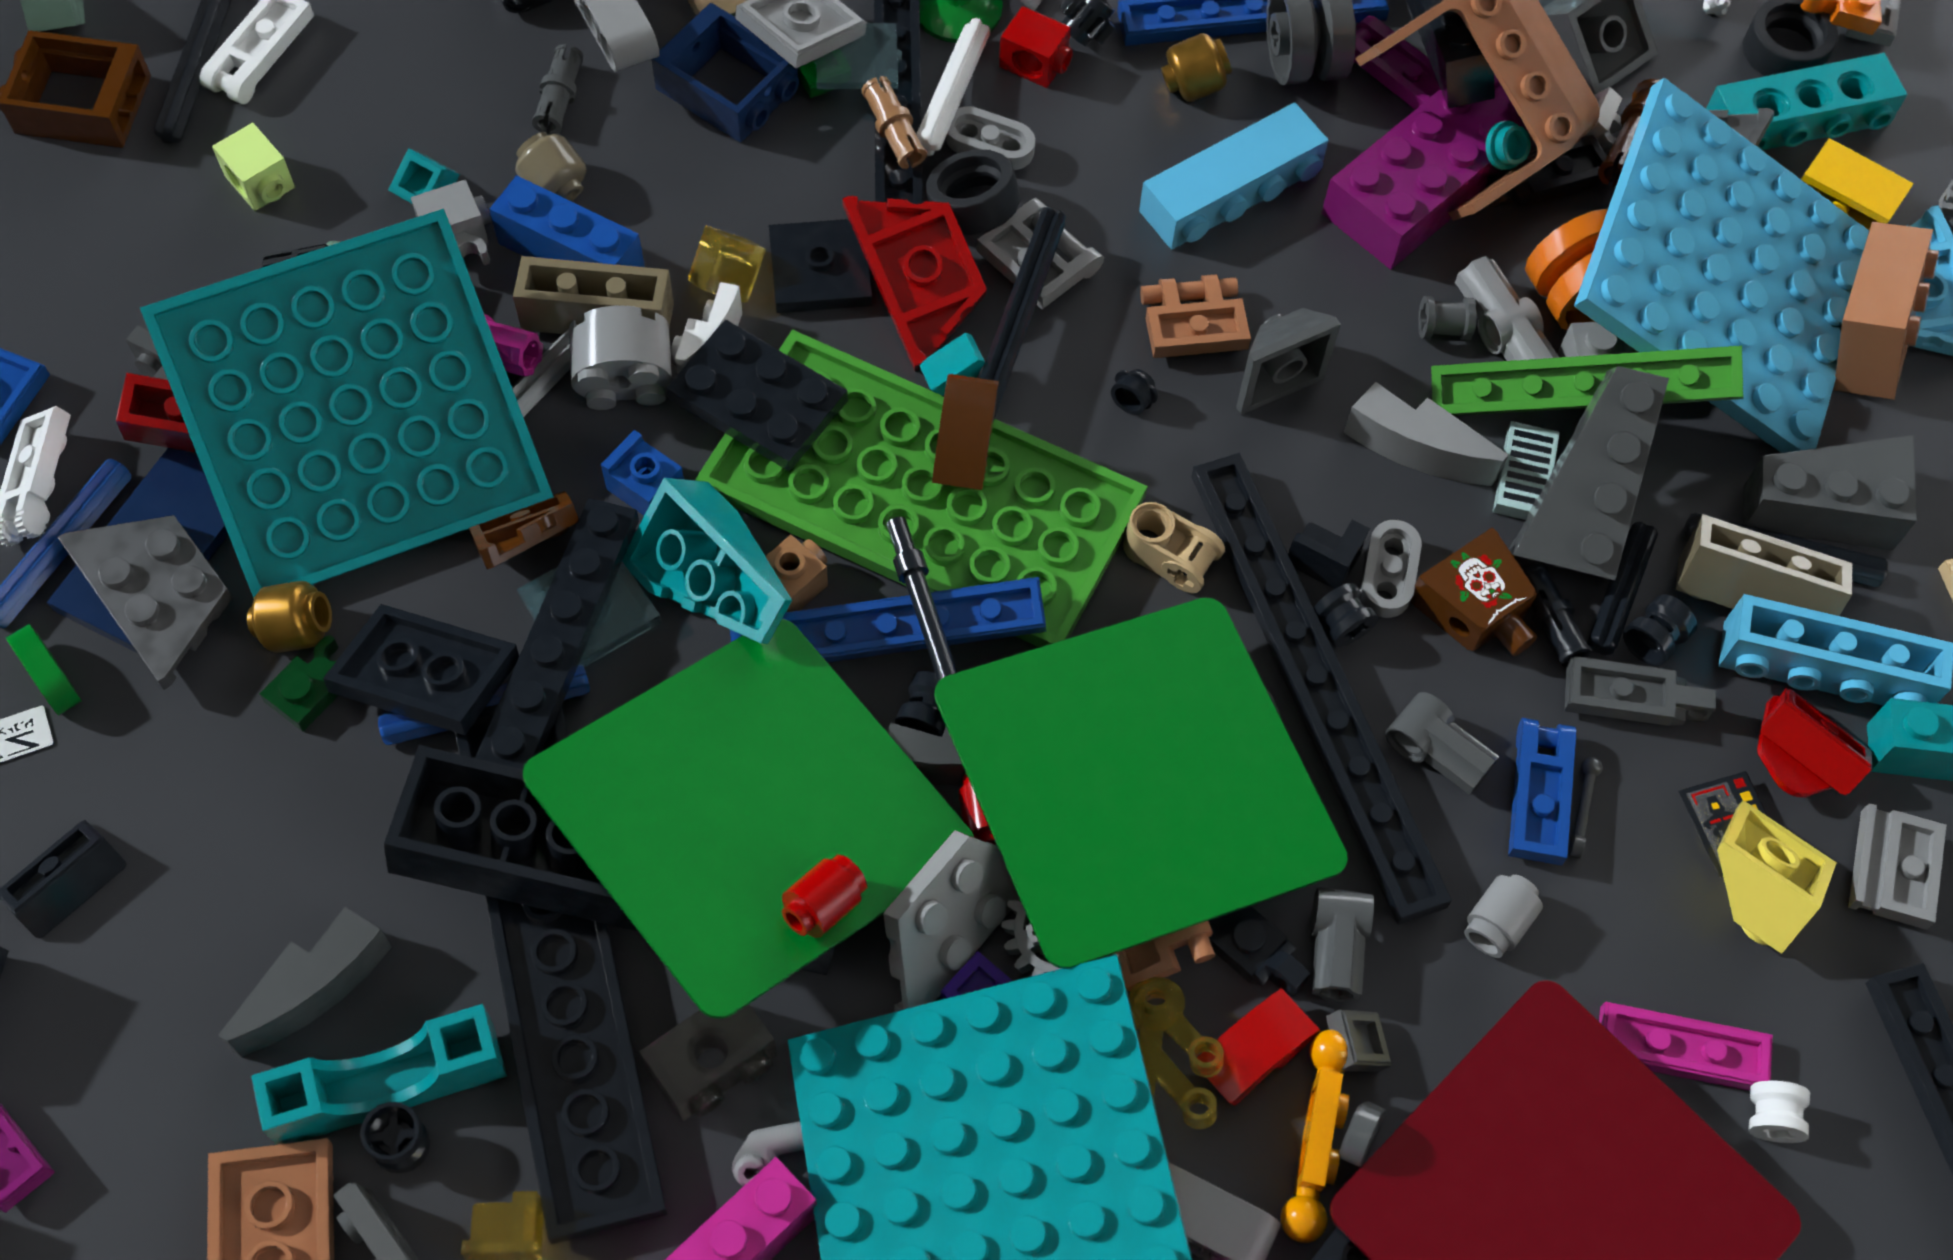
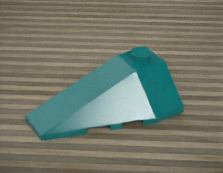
[622,478,792,644]

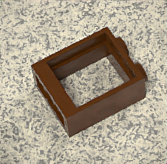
[0,30,152,148]

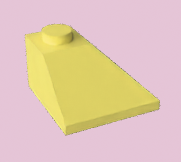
[1717,800,1837,954]

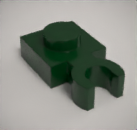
[259,635,339,732]

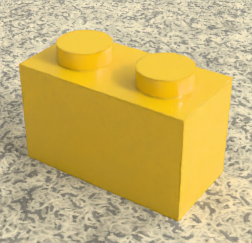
[1801,138,1914,230]

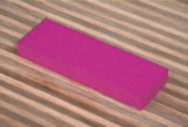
[1599,1002,1773,1091]

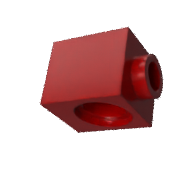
[999,6,1073,88]

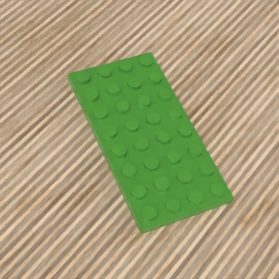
[695,329,1148,647]

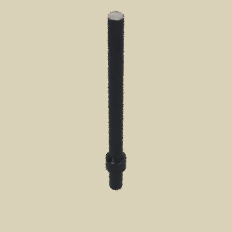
[886,517,958,682]

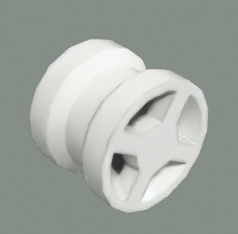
[1749,1081,1810,1143]

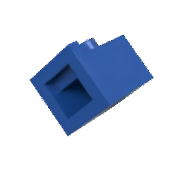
[601,430,684,516]

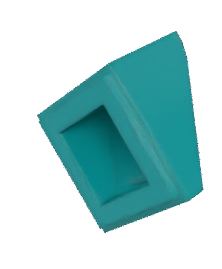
[388,148,460,203]
[920,333,985,395]

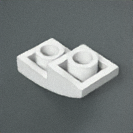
[671,282,742,375]

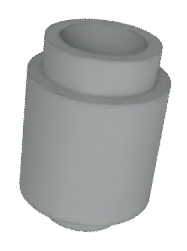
[1464,874,1543,958]

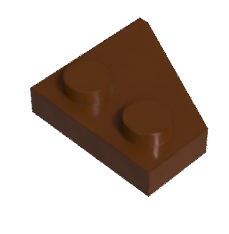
[469,491,579,570]

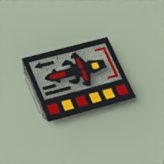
[1678,771,1769,878]

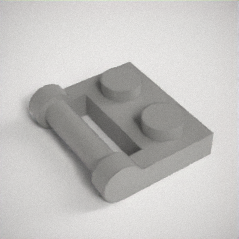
[977,198,1104,309]

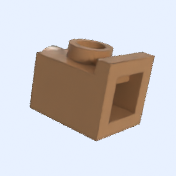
[766,534,828,612]

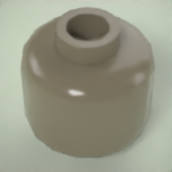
[515,132,587,201]

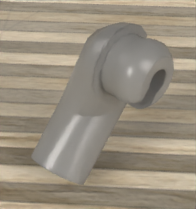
[732,1121,804,1186]

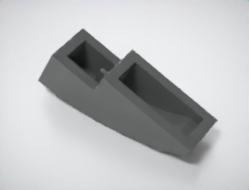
[218,907,392,1057]

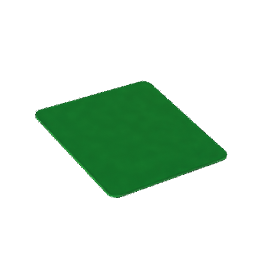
[934,598,1348,969]
[523,619,974,1019]

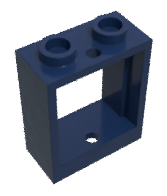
[651,2,799,143]

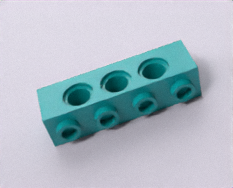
[1706,53,1908,150]

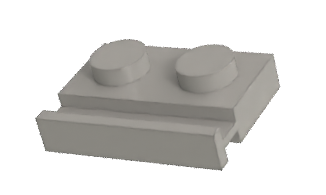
[1848,803,1947,930]

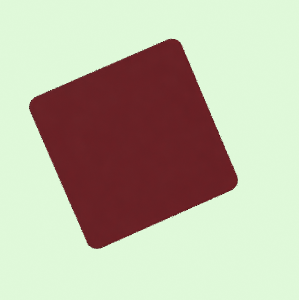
[1330,980,1801,1260]

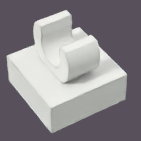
[1583,87,1622,151]

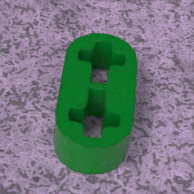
[6,623,82,716]

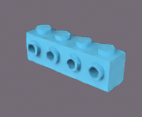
[1718,594,1953,706]

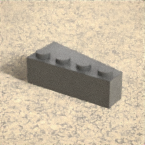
[1509,366,1669,580]

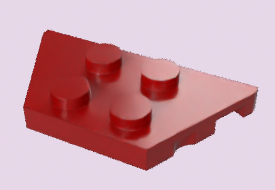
[842,196,987,371]

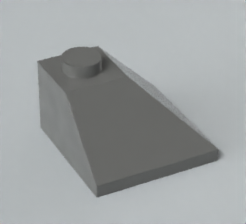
[1543,0,1658,95]
[1236,308,1341,415]

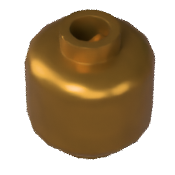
[1161,33,1232,102]
[247,581,332,653]

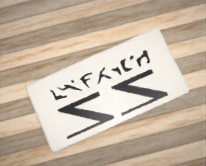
[0,705,54,763]

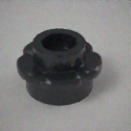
[1111,369,1158,415]

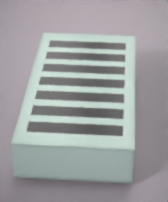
[1493,421,1560,520]

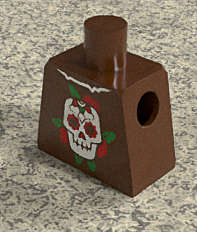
[1410,527,1537,657]

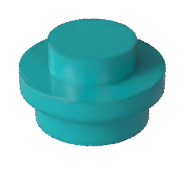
[1485,121,1531,170]

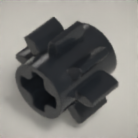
[1060,0,1116,46]

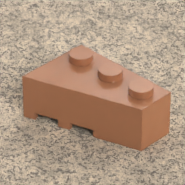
[1834,222,1939,400]

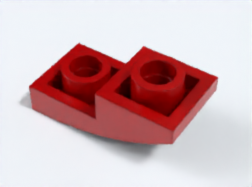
[1193,988,1322,1106]

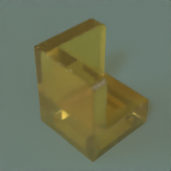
[688,225,766,303]
[461,1191,544,1260]

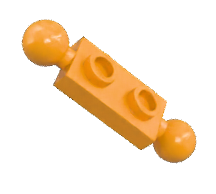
[1280,1029,1349,1243]

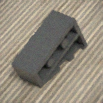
[1743,435,1917,550]

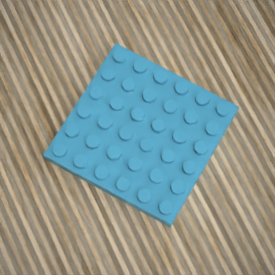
[1574,78,1869,453]

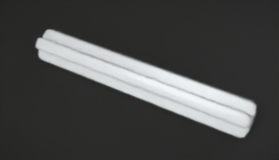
[916,18,990,156]

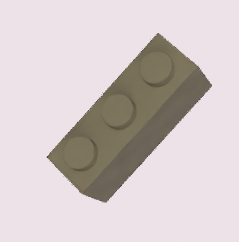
[513,256,674,334]
[1676,514,1852,616]

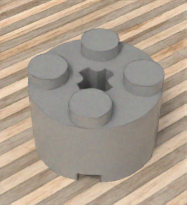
[569,305,672,410]

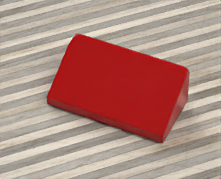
[1761,688,1872,795]

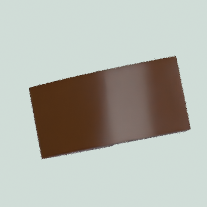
[932,374,999,490]

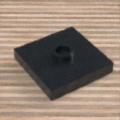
[769,219,872,313]

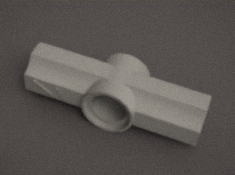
[1455,256,1559,361]

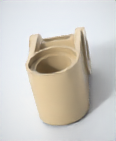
[1123,502,1225,593]

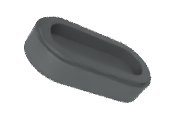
[1339,1101,1386,1167]

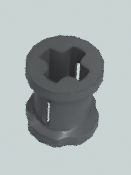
[1418,296,1477,341]

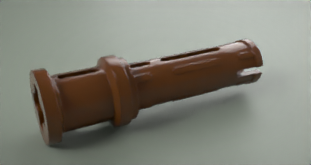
[1598,79,1660,187]

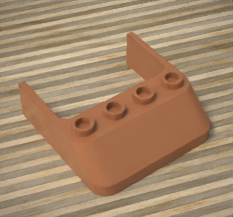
[1355,0,1600,221]

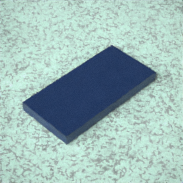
[47,448,228,653]

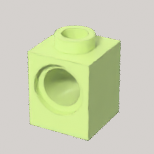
[212,123,295,211]

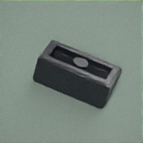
[0,820,126,938]

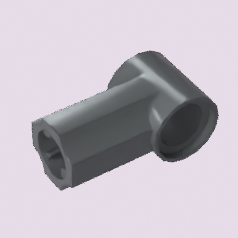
[1385,692,1500,795]
[1310,887,1374,1003]

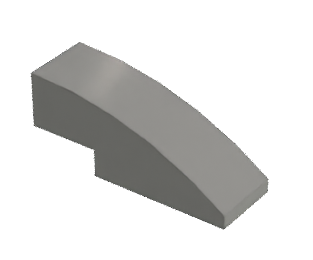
[1344,382,1509,486]

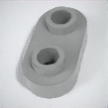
[945,106,1035,170]
[1360,520,1422,618]

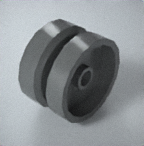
[1266,0,1356,85]

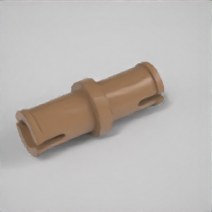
[862,76,927,169]

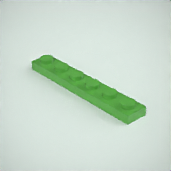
[1431,346,1744,416]

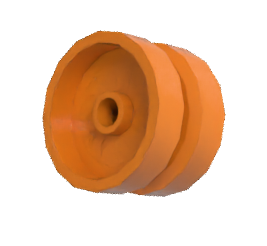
[1525,209,1608,330]

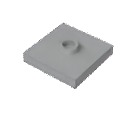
[736,0,867,68]

